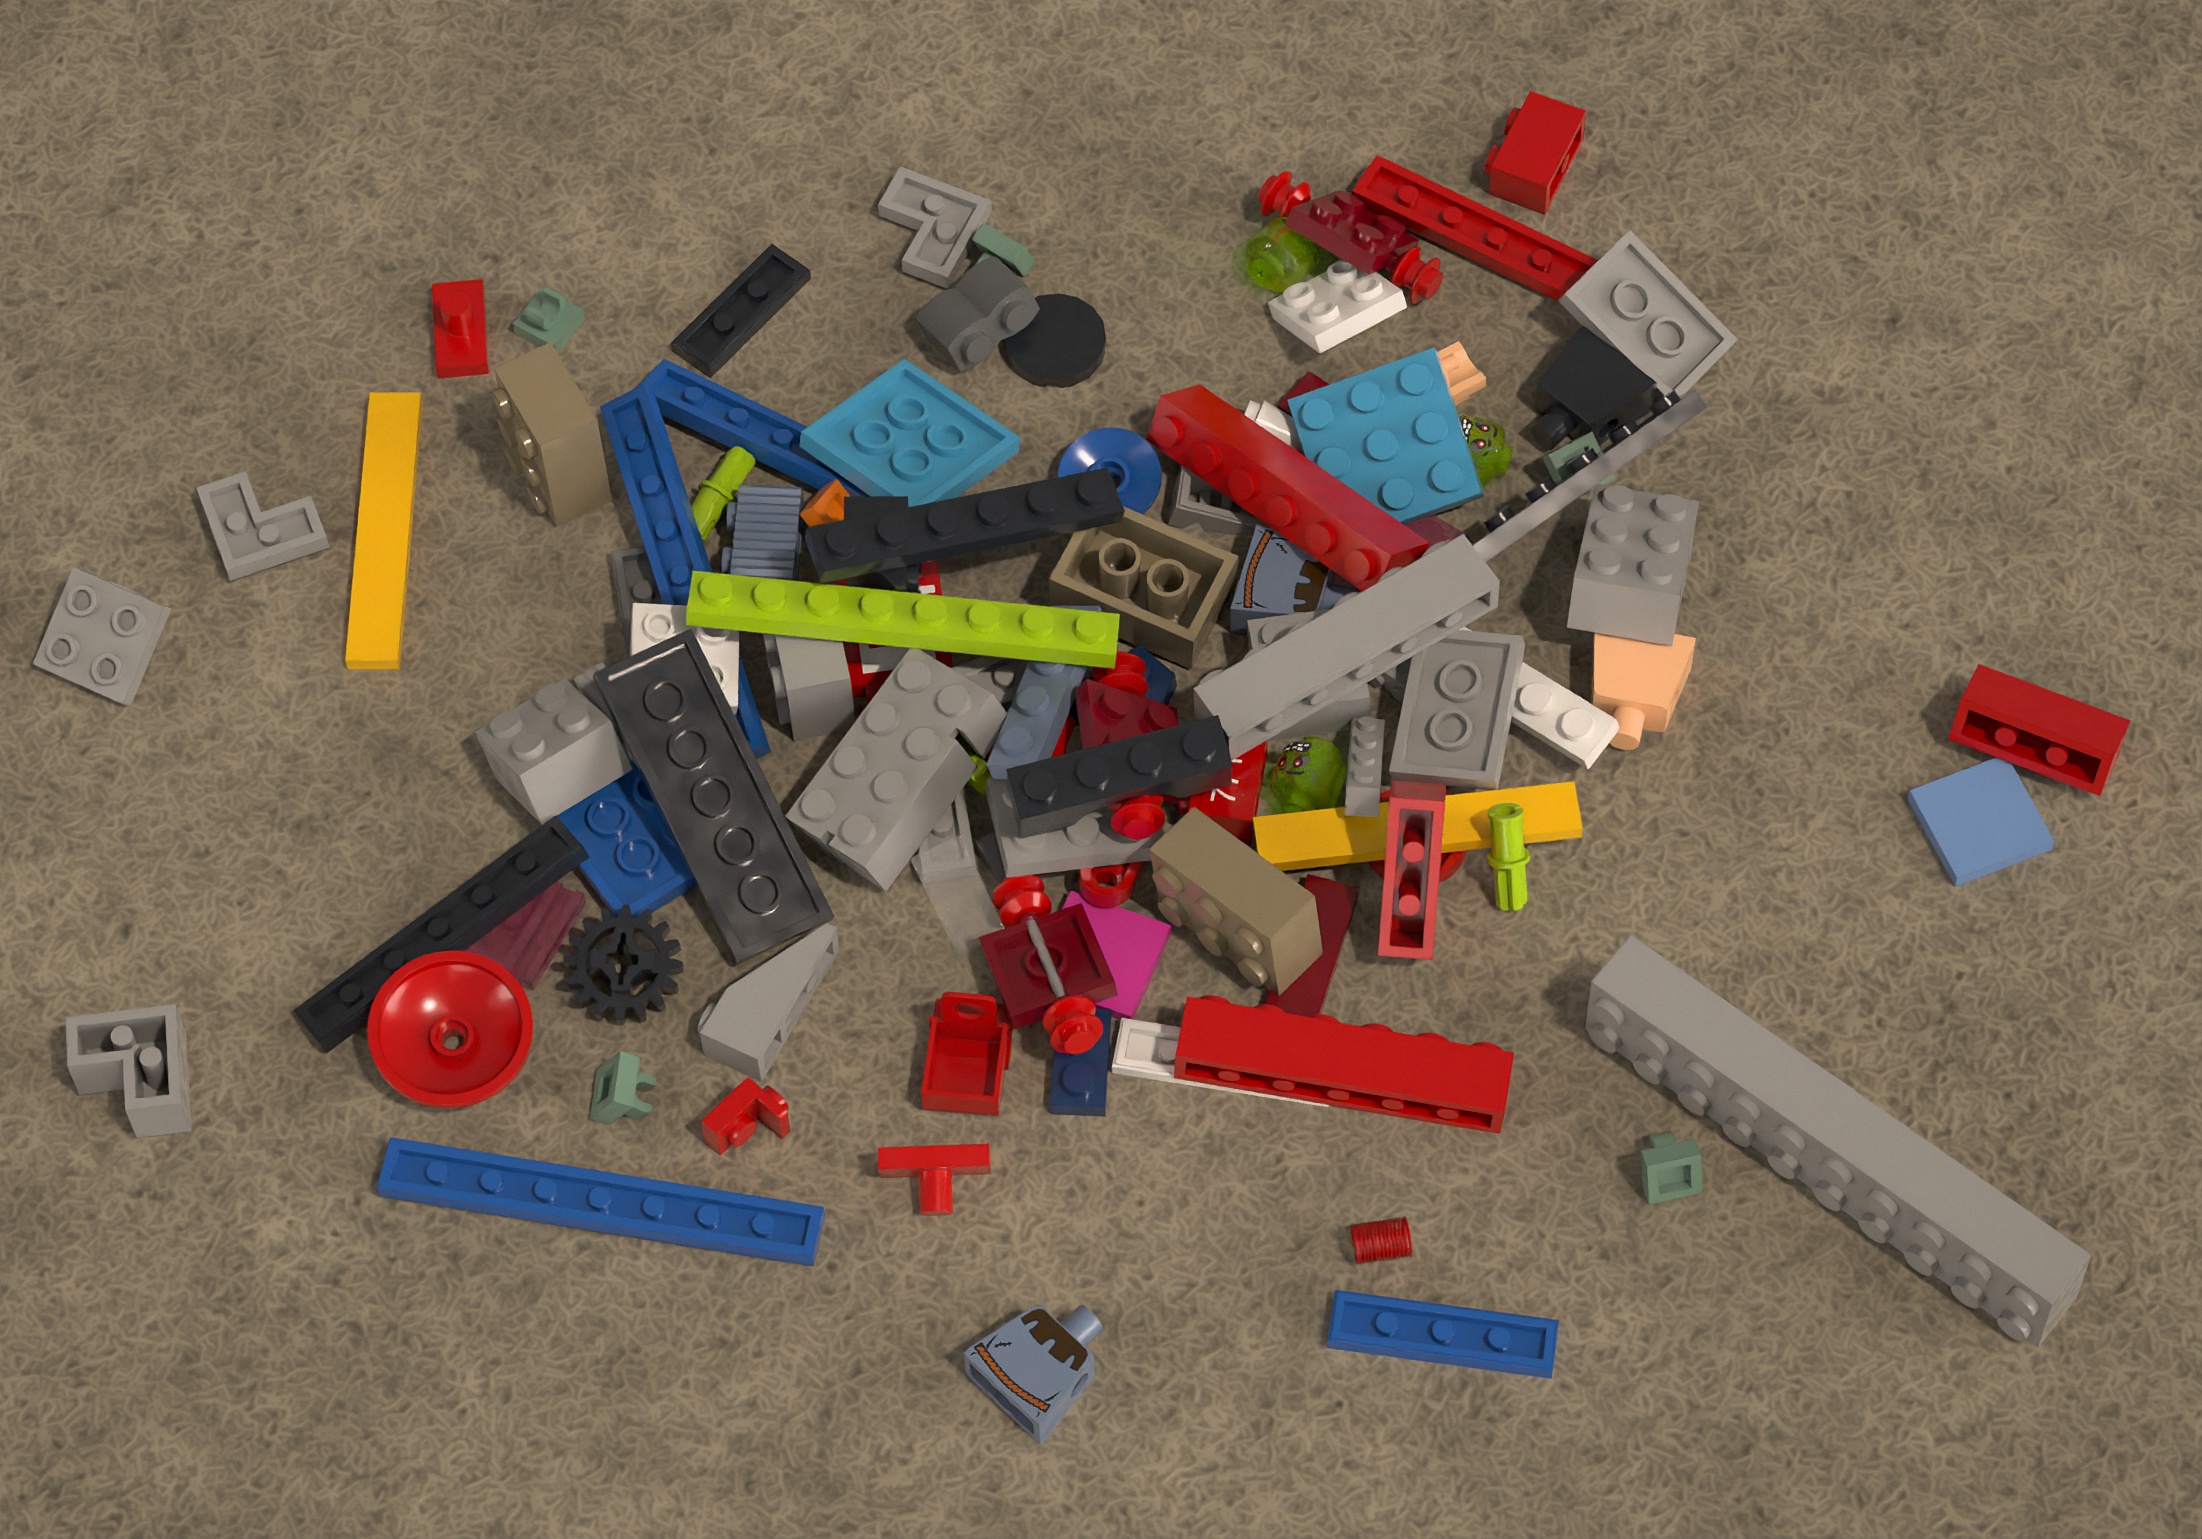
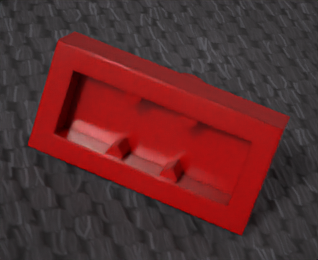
[432,279,489,379]
[878,1143,991,1216]

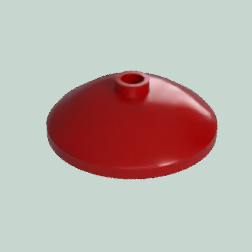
[367,951,534,1109]

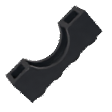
[1006,715,1233,839]

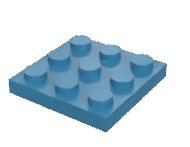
[1287,347,1485,525]
[799,358,1021,507]

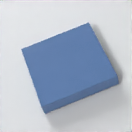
[1908,757,2055,887]

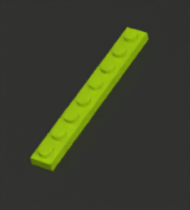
[686,571,1120,669]

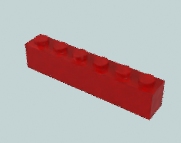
[1146,384,1430,592]
[1174,995,1514,1134]

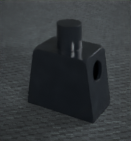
[1531,326,1657,450]

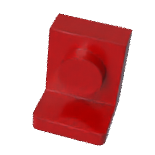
[701,1077,790,1156]

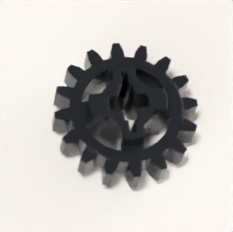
[564,904,684,1025]

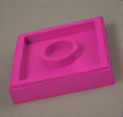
[1062,891,1172,1020]

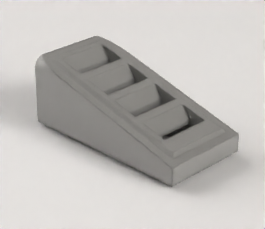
[1167,465,1274,536]

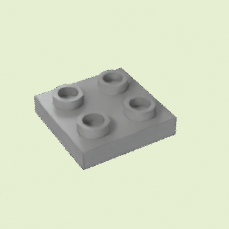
[33,567,171,706]

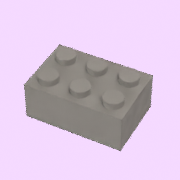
[1567,484,1700,646]

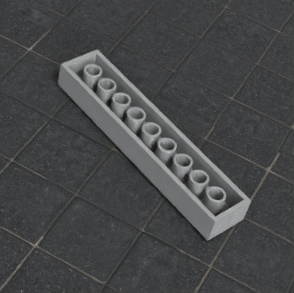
[1585,935,2091,1348]

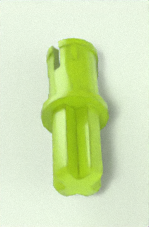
[691,446,755,544]
[1487,803,1530,911]

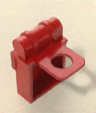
[921,992,1012,1116]

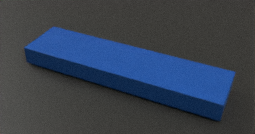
[1327,1290,1559,1379]

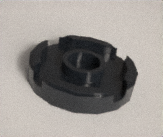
[1004,293,1106,388]

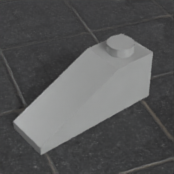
[698,923,840,1082]

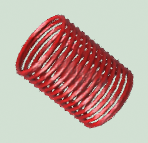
[1350,1216,1412,1264]

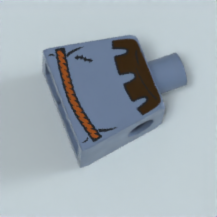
[1230,525,1360,636]
[963,1305,1103,1445]

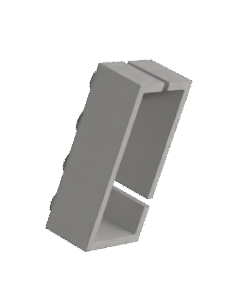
[785,648,1008,891]

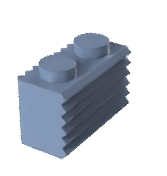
[722,485,805,581]

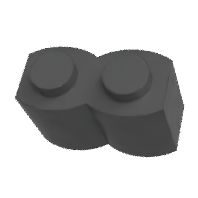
[916,256,1040,372]

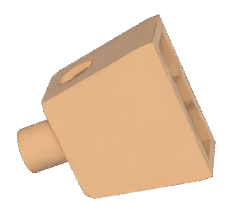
[1591,632,1696,750]

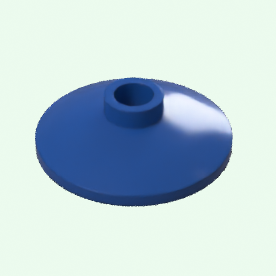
[1058,427,1162,514]

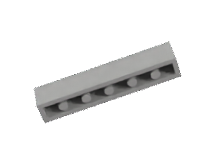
[1193,534,1500,760]

